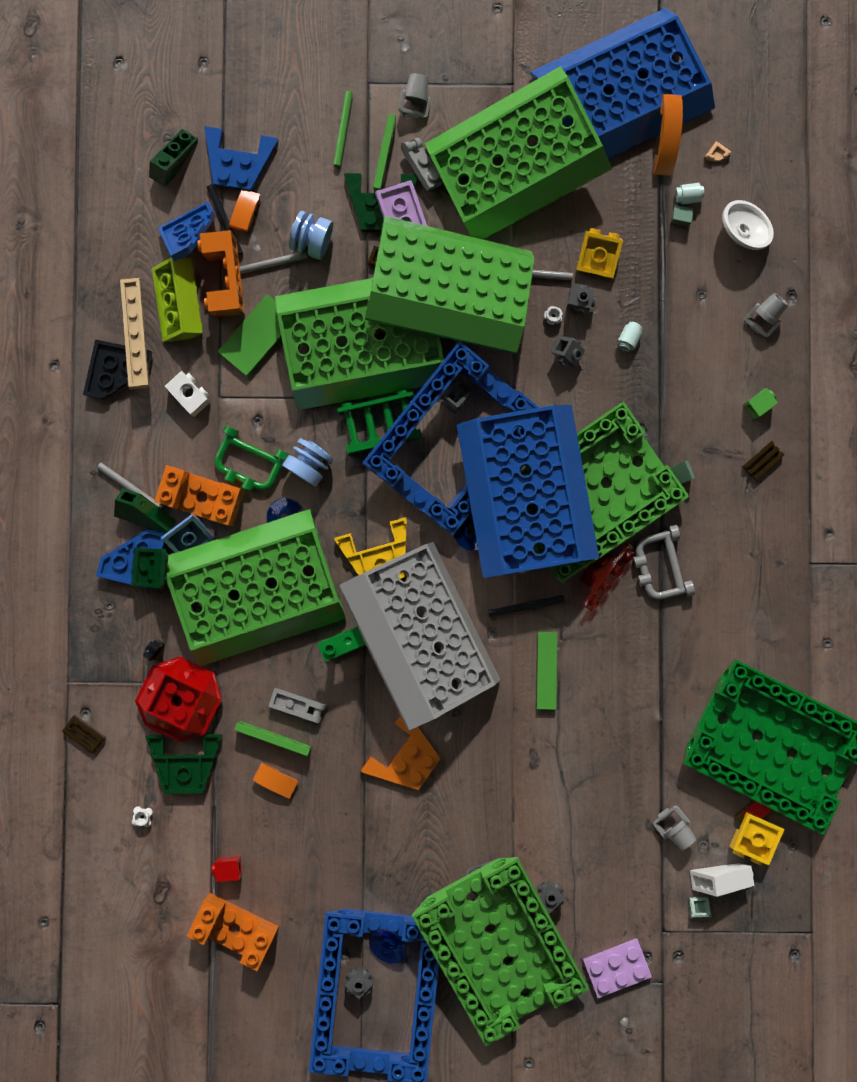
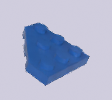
[158,202,216,262]
[96,529,166,590]

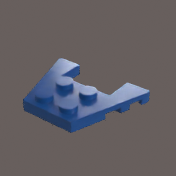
[205,126,279,192]

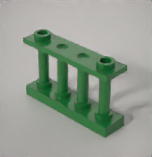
[337,390,422,455]
[317,626,366,662]

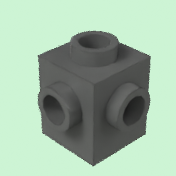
[566,285,596,314]
[551,336,585,367]
[537,879,565,914]
[345,964,374,999]

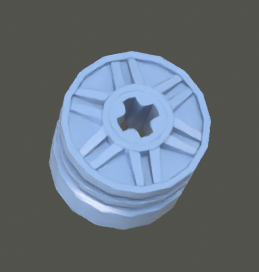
[289,211,334,260]
[282,438,334,487]

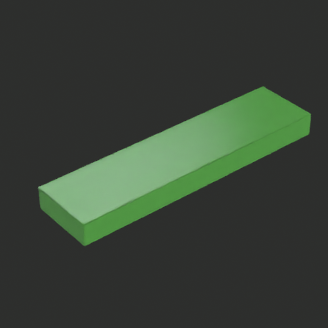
[373,114,396,193]
[536,632,557,710]
[234,721,311,756]

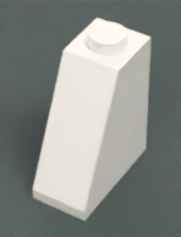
[690,863,754,897]

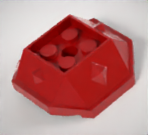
[135,656,223,743]

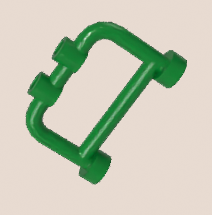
[215,425,290,491]

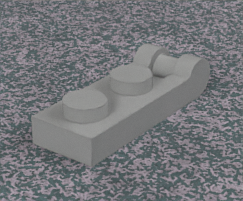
[401,138,444,191]
[268,688,326,723]

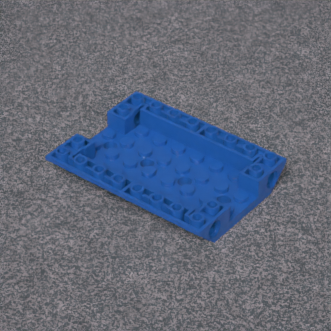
[530,8,715,159]
[456,405,599,578]

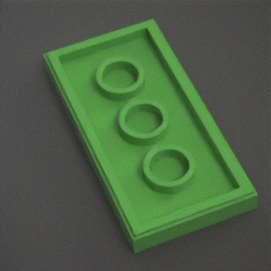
[218,294,281,377]

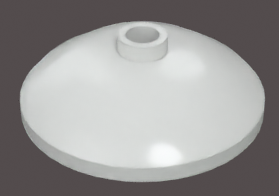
[722,200,774,250]

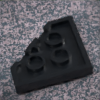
[83,339,153,400]

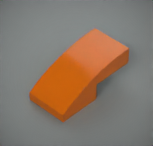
[229,189,260,232]
[253,762,298,799]

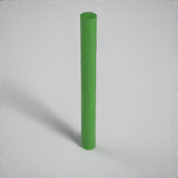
[333,91,353,167]

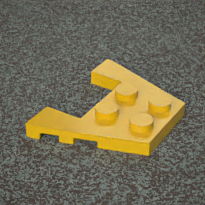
[334,517,407,579]

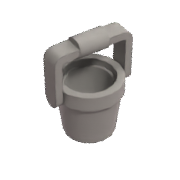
[398,73,431,119]
[745,293,788,337]
[653,805,697,851]

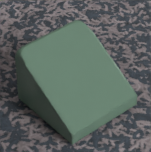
[670,204,693,227]
[671,461,695,484]
[689,897,712,921]

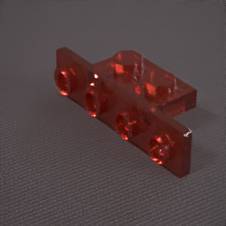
[579,543,635,611]

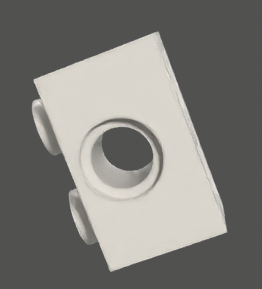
[165,371,210,417]

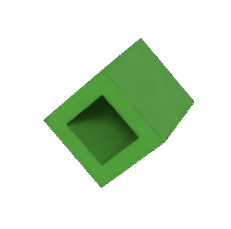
[743,388,778,419]

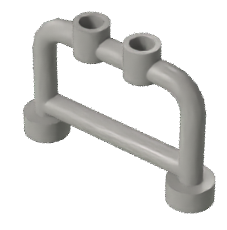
[633,525,695,600]

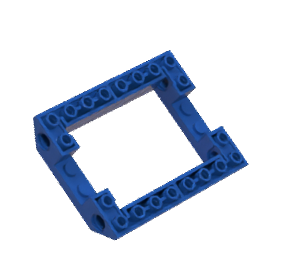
[362,341,539,535]
[309,909,439,1082]

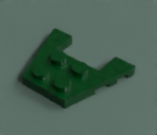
[344,173,418,232]
[145,734,222,794]

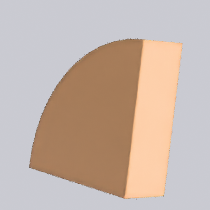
[704,141,731,162]

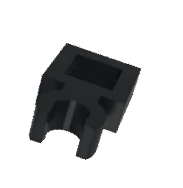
[143,639,165,661]

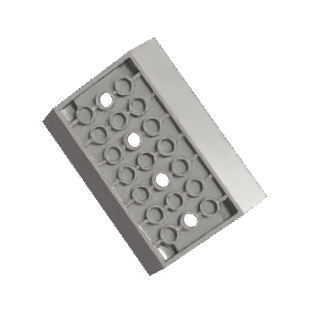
[338,542,500,731]

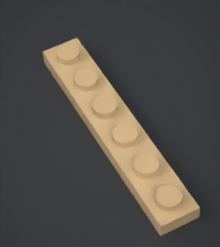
[120,278,149,389]

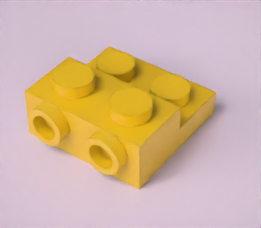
[576,228,623,278]
[729,812,784,866]

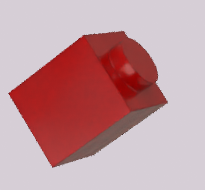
[212,856,242,882]

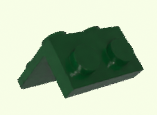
[131,547,168,588]

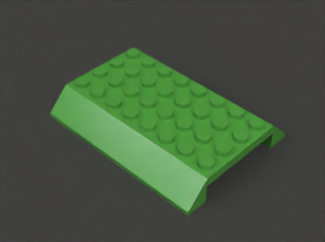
[364,216,534,354]

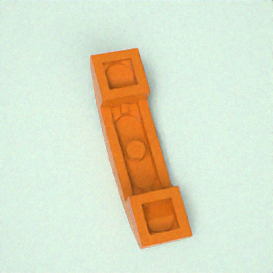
[653,94,683,176]

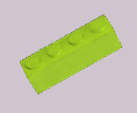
[152,257,203,342]

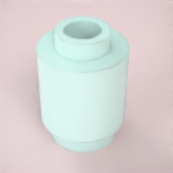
[675,183,704,204]
[617,322,643,352]

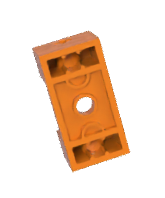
[197,230,245,318]
[154,465,245,527]
[186,892,279,971]

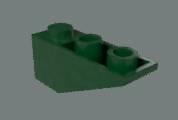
[149,129,198,187]
[114,488,176,533]

